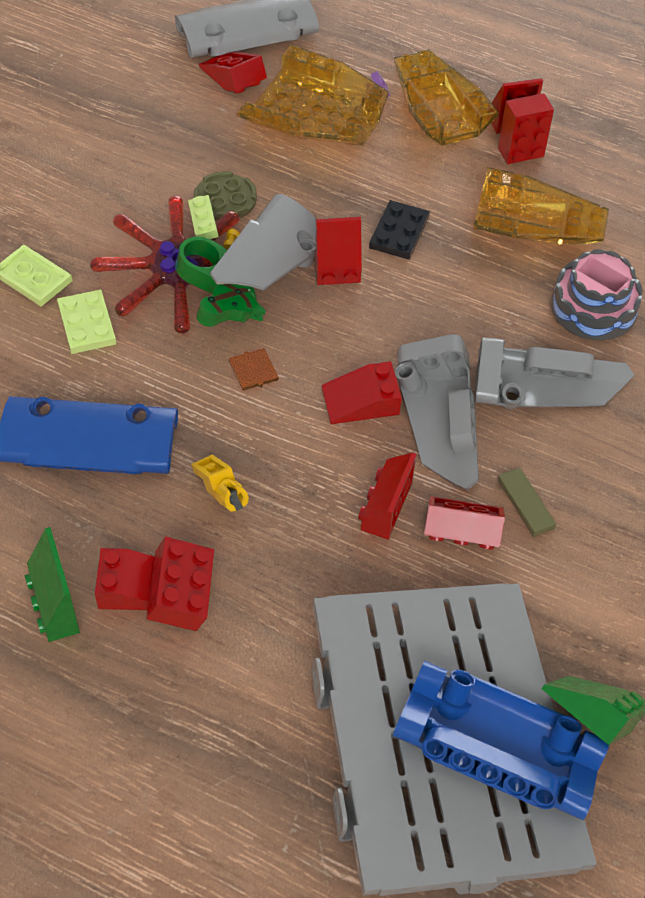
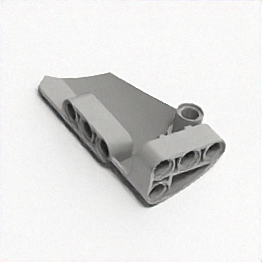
[210,194,316,291]
[395,334,479,491]
[475,337,634,410]

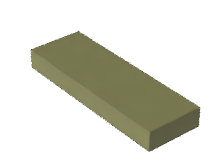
[498,467,556,537]

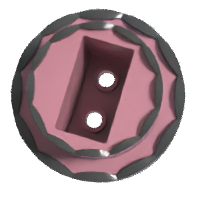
[551,249,642,340]

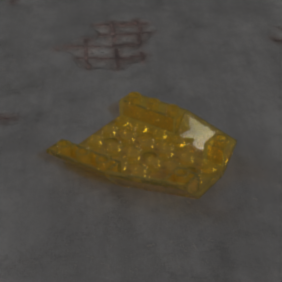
[236,45,389,146]

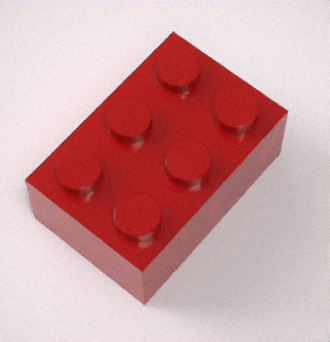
[498,93,554,164]
[146,536,214,631]

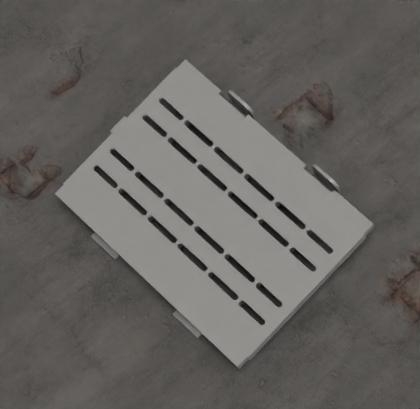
[311,583,597,896]

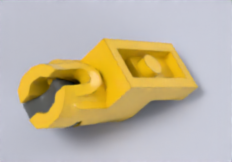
[191,454,249,512]

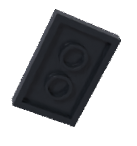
[369,200,430,260]

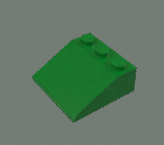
[24,527,80,642]
[541,676,645,745]

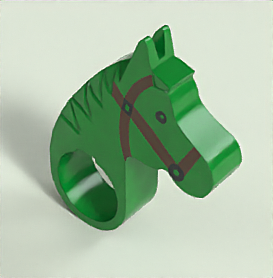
[175,237,266,327]

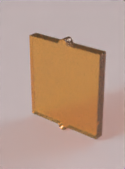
[229,348,279,391]

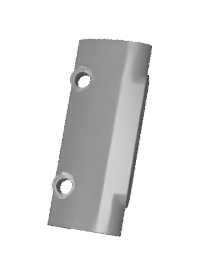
[175,0,319,58]

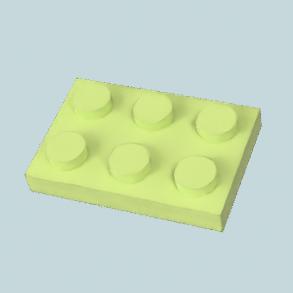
[0,245,73,307]
[57,289,116,354]

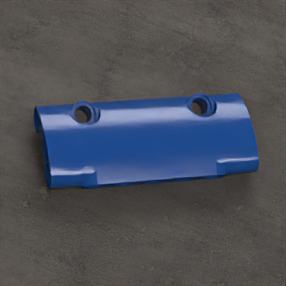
[0,396,178,474]
[392,660,609,820]

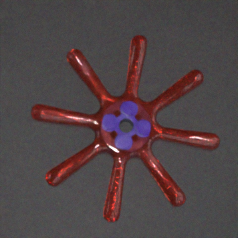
[90,195,240,334]

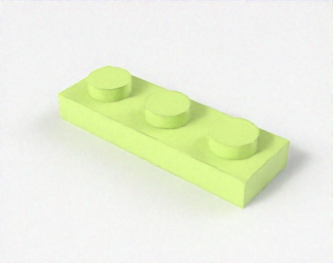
[188,195,219,239]

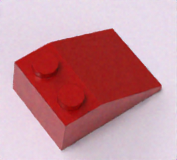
[199,51,267,94]
[489,78,543,134]
[315,217,362,285]
[321,361,402,425]
[95,548,155,610]

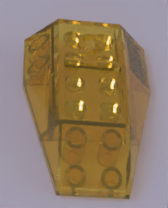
[394,49,499,146]
[473,167,609,244]

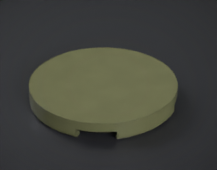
[194,171,257,221]

